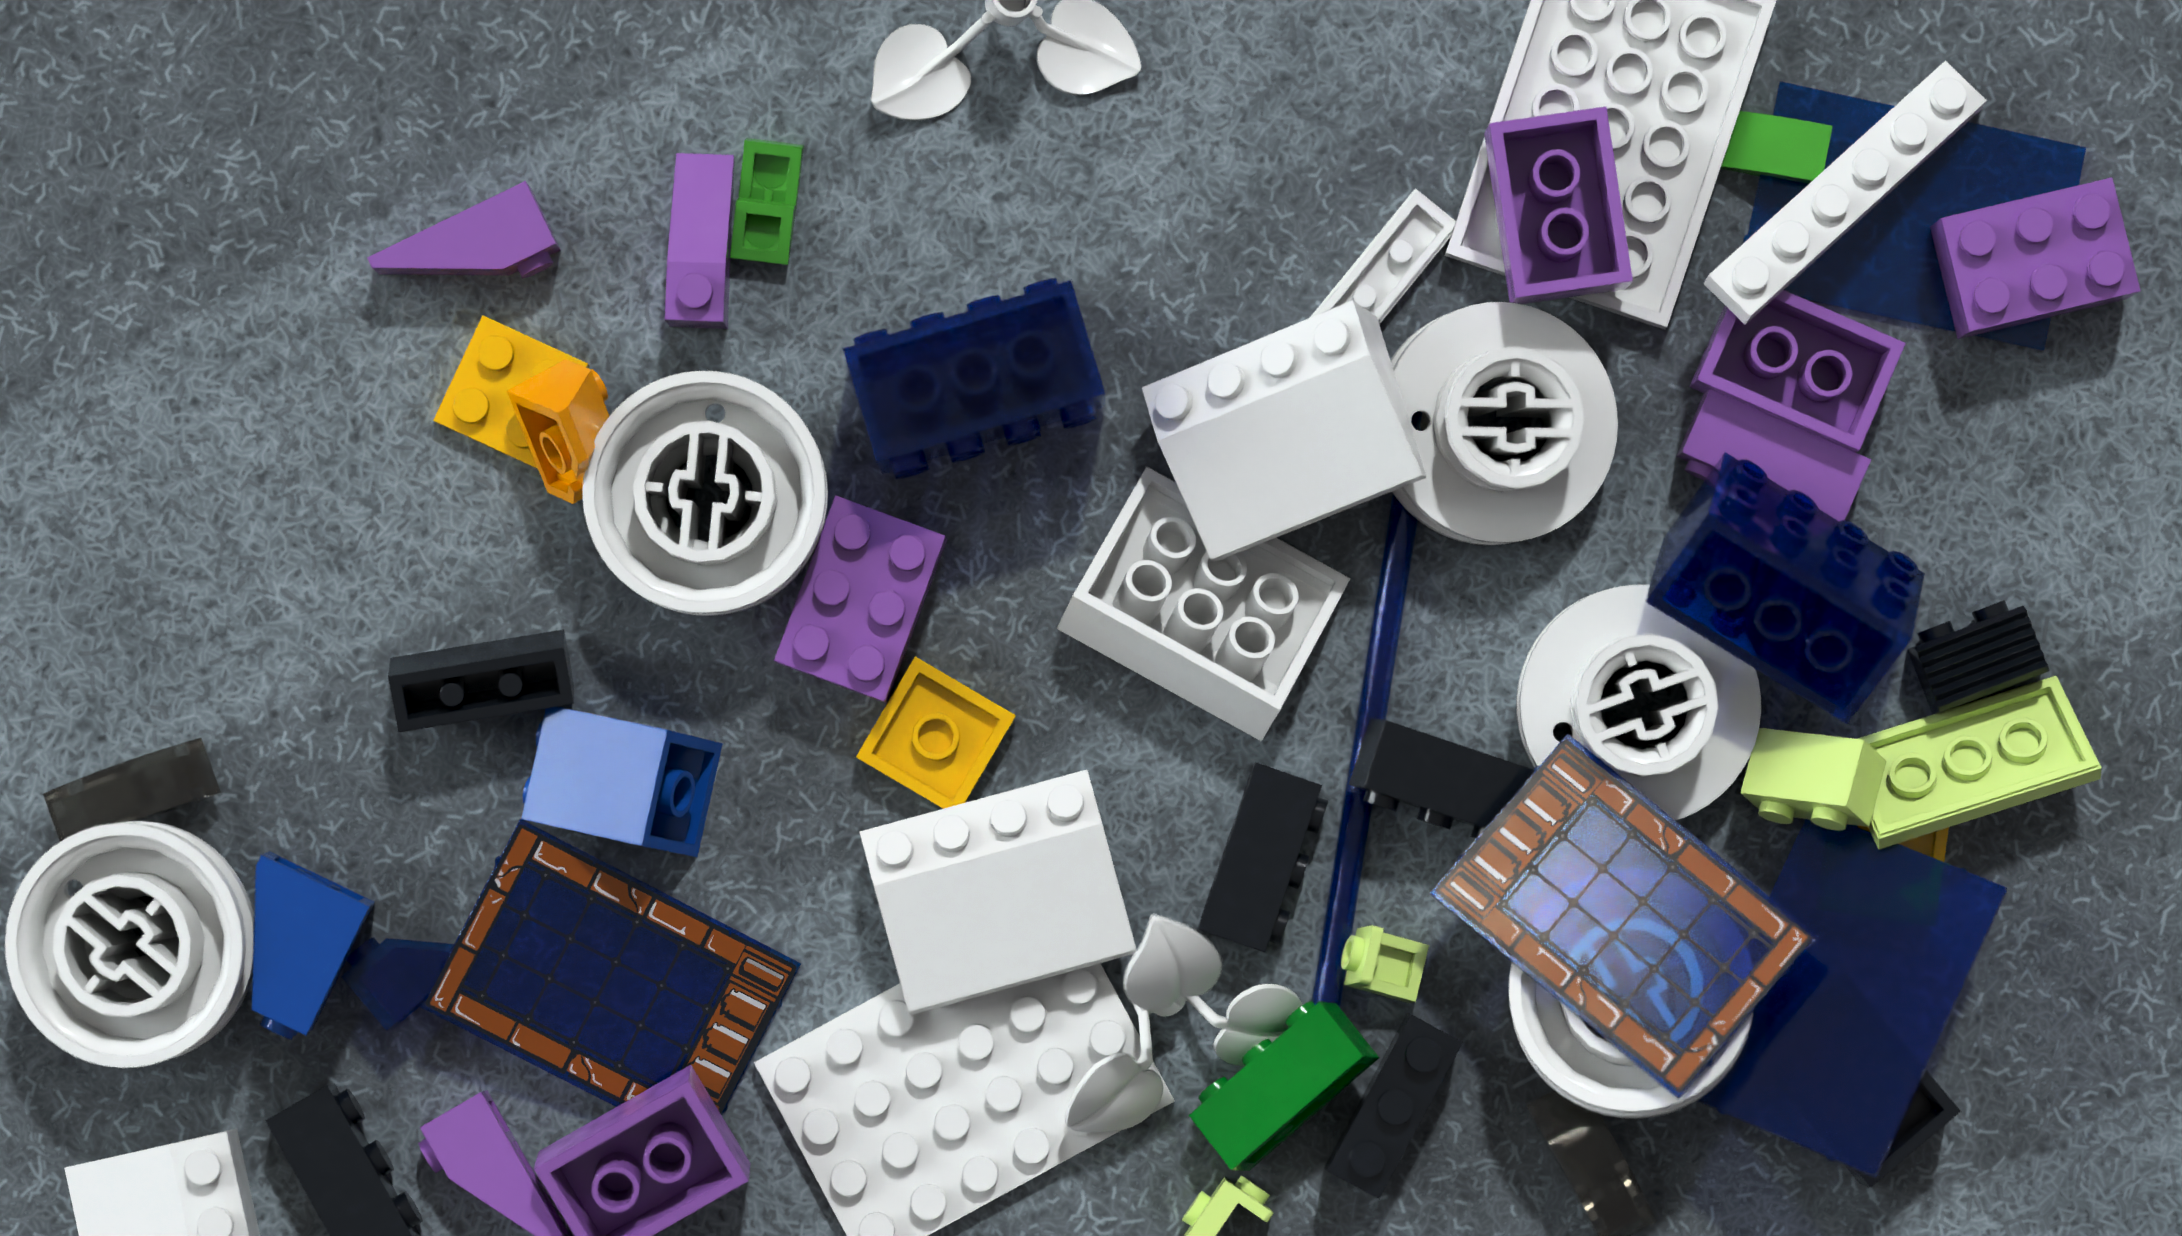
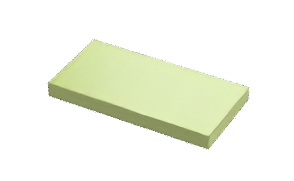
[1857,676,2102,850]

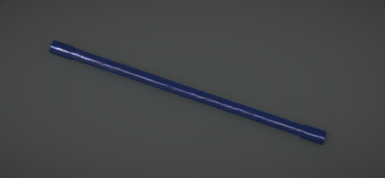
[1312,411,1423,1007]

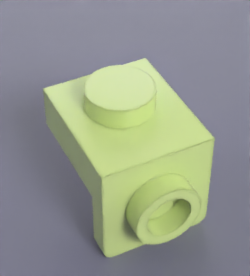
[1341,925,1429,1003]
[1182,1175,1274,1236]

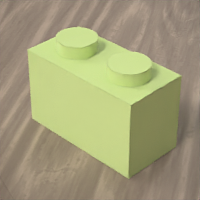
[1740,728,1886,831]

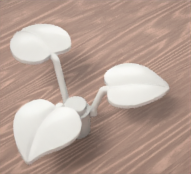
[871,0,1141,120]
[1065,915,1303,1132]

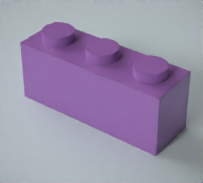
[1676,389,1871,532]

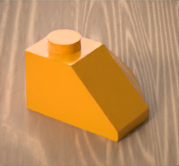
[507,359,609,504]

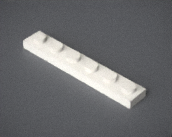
[1704,61,1987,325]

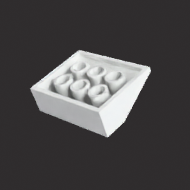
[1142,300,1427,562]
[1056,467,1351,741]
[860,770,1137,1015]
[64,1129,260,1236]

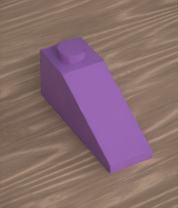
[665,153,735,329]
[367,181,561,278]
[419,1090,570,1236]

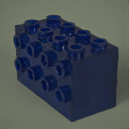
[843,278,1106,480]
[1645,452,1925,724]

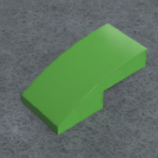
[1720,111,1833,184]
[730,138,804,265]

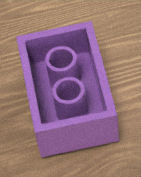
[1484,106,1633,304]
[1930,177,2141,339]
[1689,290,1906,452]
[774,495,947,704]
[534,1065,751,1236]

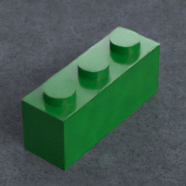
[1189,1001,1379,1171]

